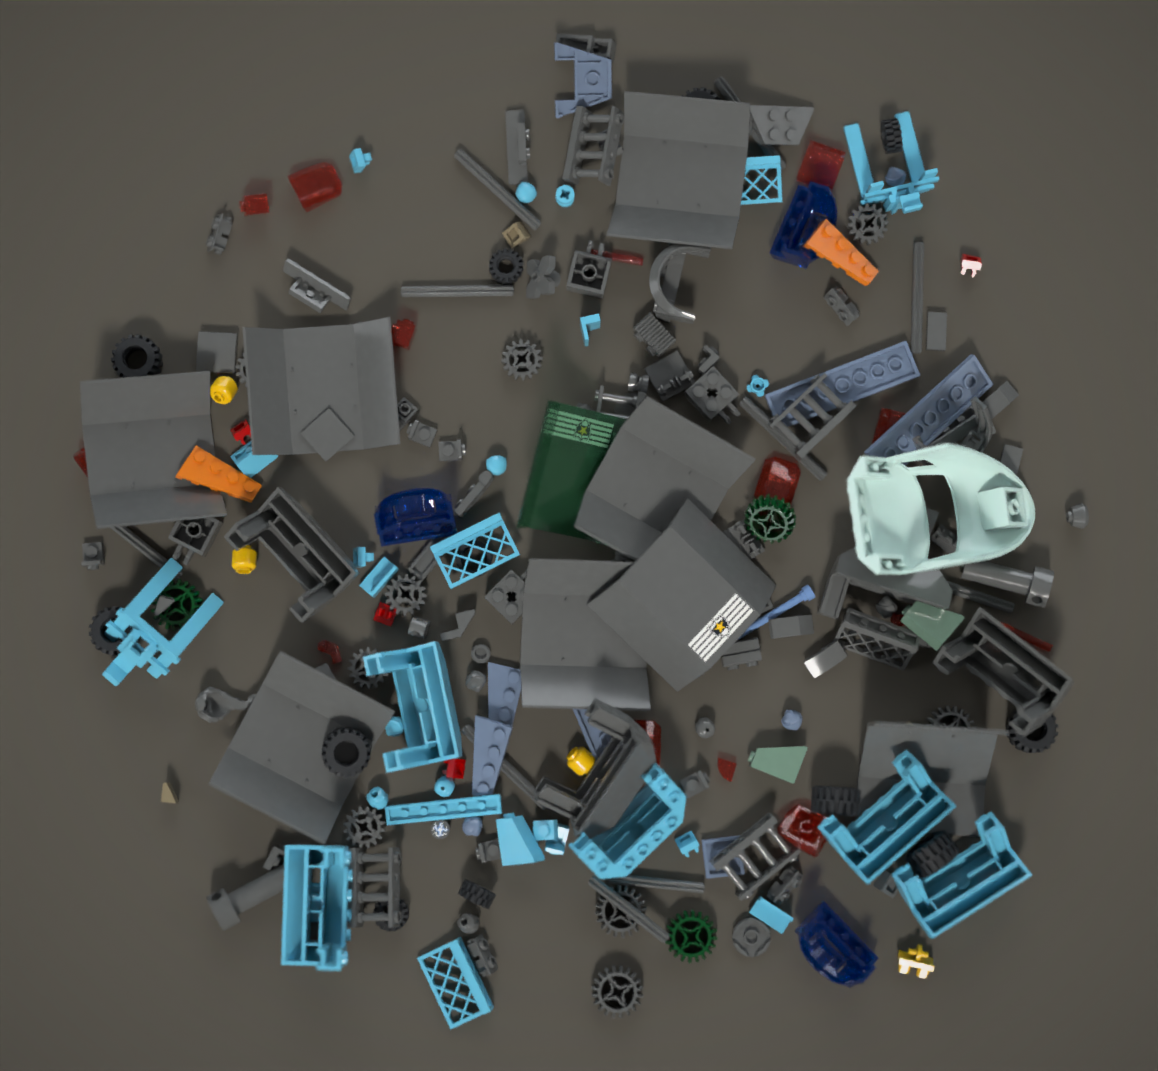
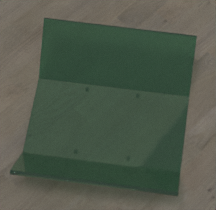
[516,400,627,545]

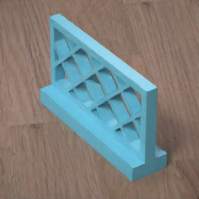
[741,155,782,205]
[430,513,520,589]
[417,936,494,1029]

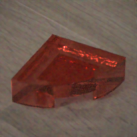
[717,758,737,782]

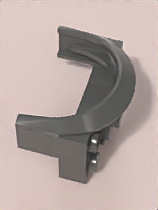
[649,243,711,324]
[912,396,996,466]

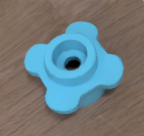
[747,375,769,397]

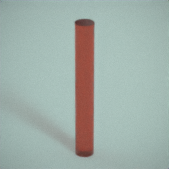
[591,249,643,266]
[999,621,1053,652]

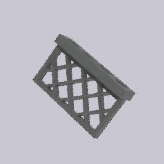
[832,607,920,671]

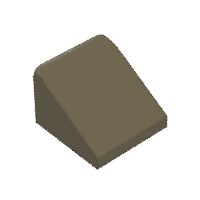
[502,221,531,249]
[161,782,179,803]

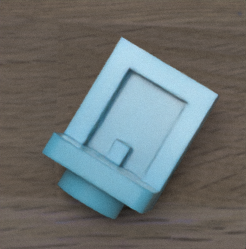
[532,820,558,840]
[545,823,570,855]

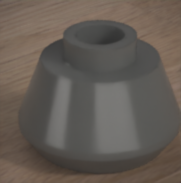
[1066,503,1089,529]

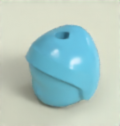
[516,182,537,203]
[486,455,507,476]
[385,716,404,737]
[434,776,455,797]
[367,787,388,810]

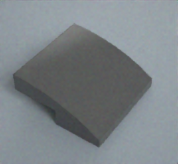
[196,331,237,374]

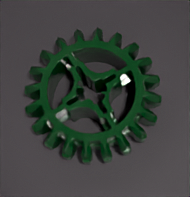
[744,494,796,544]
[151,579,203,631]
[665,910,718,963]

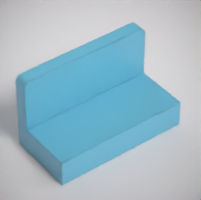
[580,314,601,346]
[230,441,278,478]
[359,557,399,598]
[749,896,794,934]

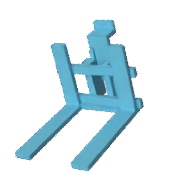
[844,112,939,214]
[102,558,224,686]

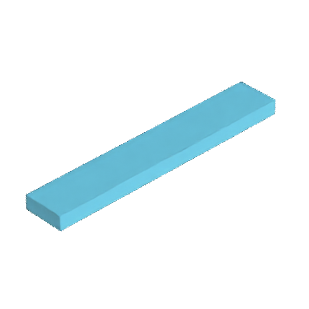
[385,794,502,825]

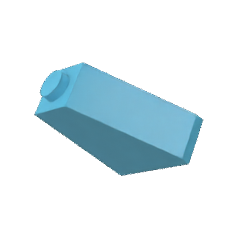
[496,813,545,866]

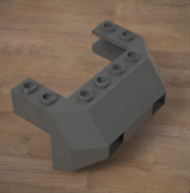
[224,487,360,623]
[817,547,953,649]
[933,607,1075,737]
[533,698,657,839]

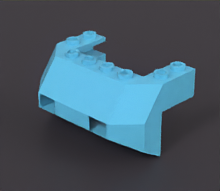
[363,641,462,773]
[818,749,956,885]
[569,763,686,879]
[892,812,1032,939]
[281,844,353,970]

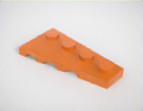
[803,219,879,286]
[175,445,262,503]

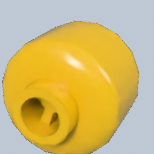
[210,376,238,404]
[231,545,257,574]
[566,747,595,775]

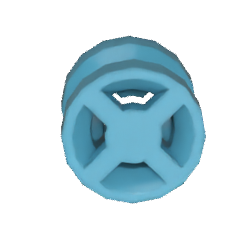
[556,185,575,207]

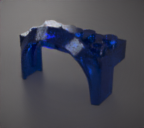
[769,181,837,269]
[374,488,457,547]
[794,902,879,988]

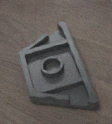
[750,105,814,146]

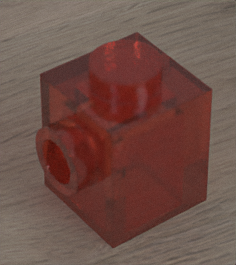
[239,193,269,217]
[391,319,417,350]

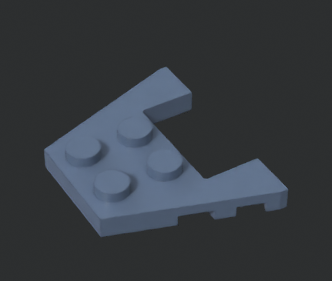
[554,42,612,118]

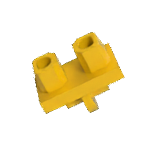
[897,944,935,979]

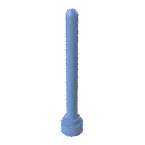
[737,584,815,640]

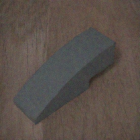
[556,34,617,62]

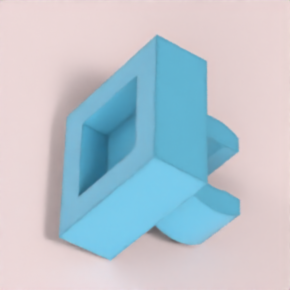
[349,148,372,173]
[353,547,374,568]
[674,831,700,857]

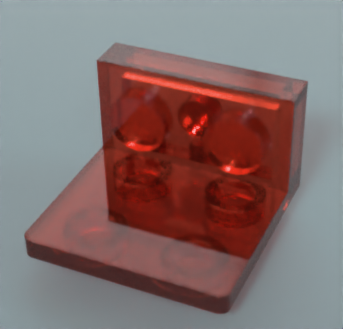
[796,140,846,192]

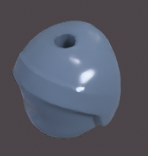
[885,167,906,187]
[781,710,803,731]
[462,816,483,836]

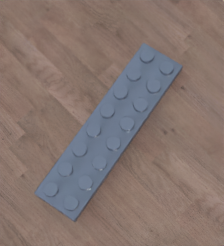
[765,341,920,427]
[864,354,993,466]

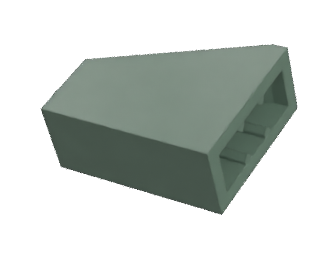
[901,601,965,651]
[747,746,808,784]

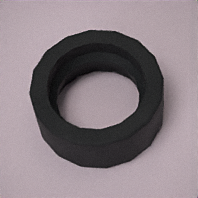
[456,540,493,577]

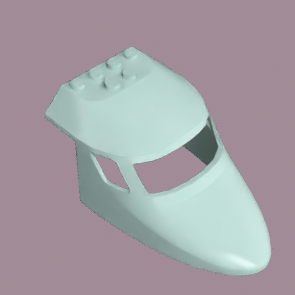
[847,443,1035,575]

